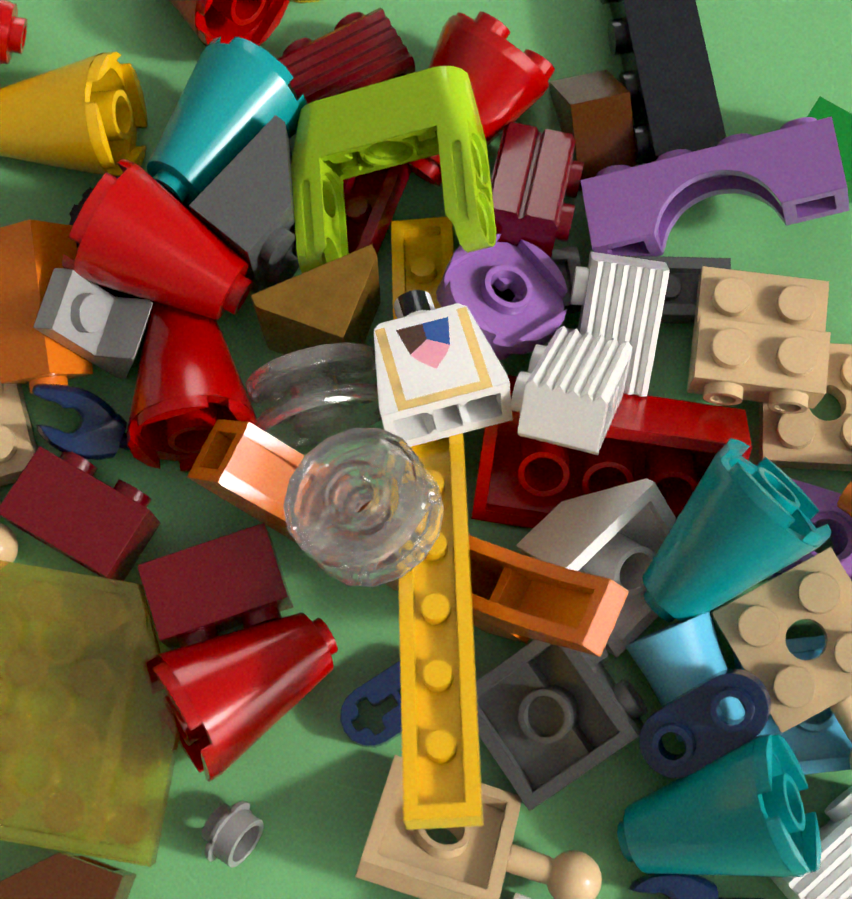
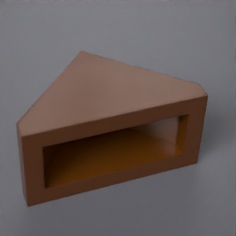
[549,70,637,191]

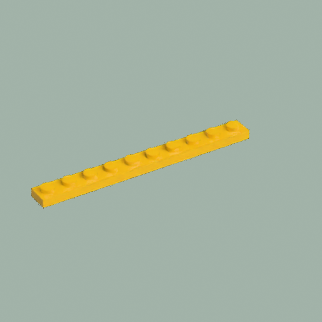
[391,216,483,830]

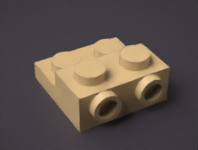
[687,266,831,414]

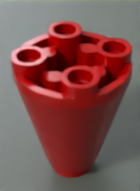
[408,11,555,187]

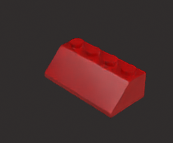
[471,375,752,528]

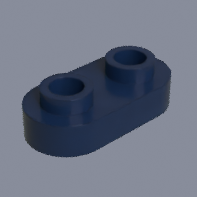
[639,669,771,778]

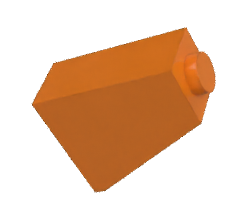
[0,219,93,394]

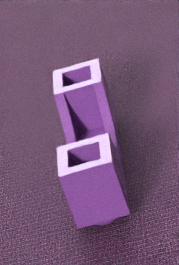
[580,116,850,256]

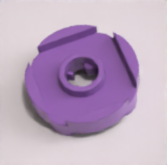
[436,234,567,360]

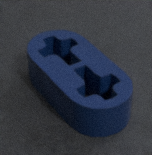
[340,661,402,748]

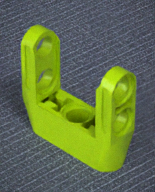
[291,66,496,273]

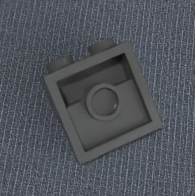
[476,639,648,811]

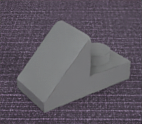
[33,268,153,379]

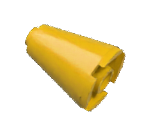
[0,52,147,177]

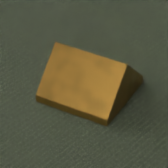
[251,244,381,379]

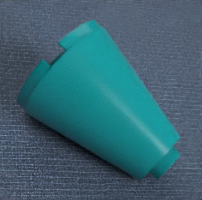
[146,37,307,208]
[642,438,831,622]
[617,734,822,877]

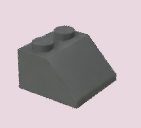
[189,115,299,294]

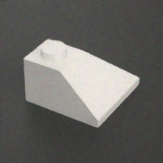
[516,478,677,657]

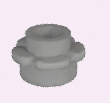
[202,801,264,868]

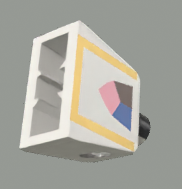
[374,290,513,452]

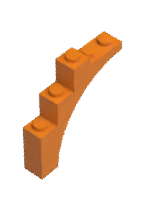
[187,419,629,657]

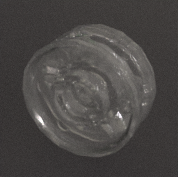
[245,342,381,448]
[283,428,444,587]

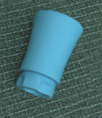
[625,611,746,748]

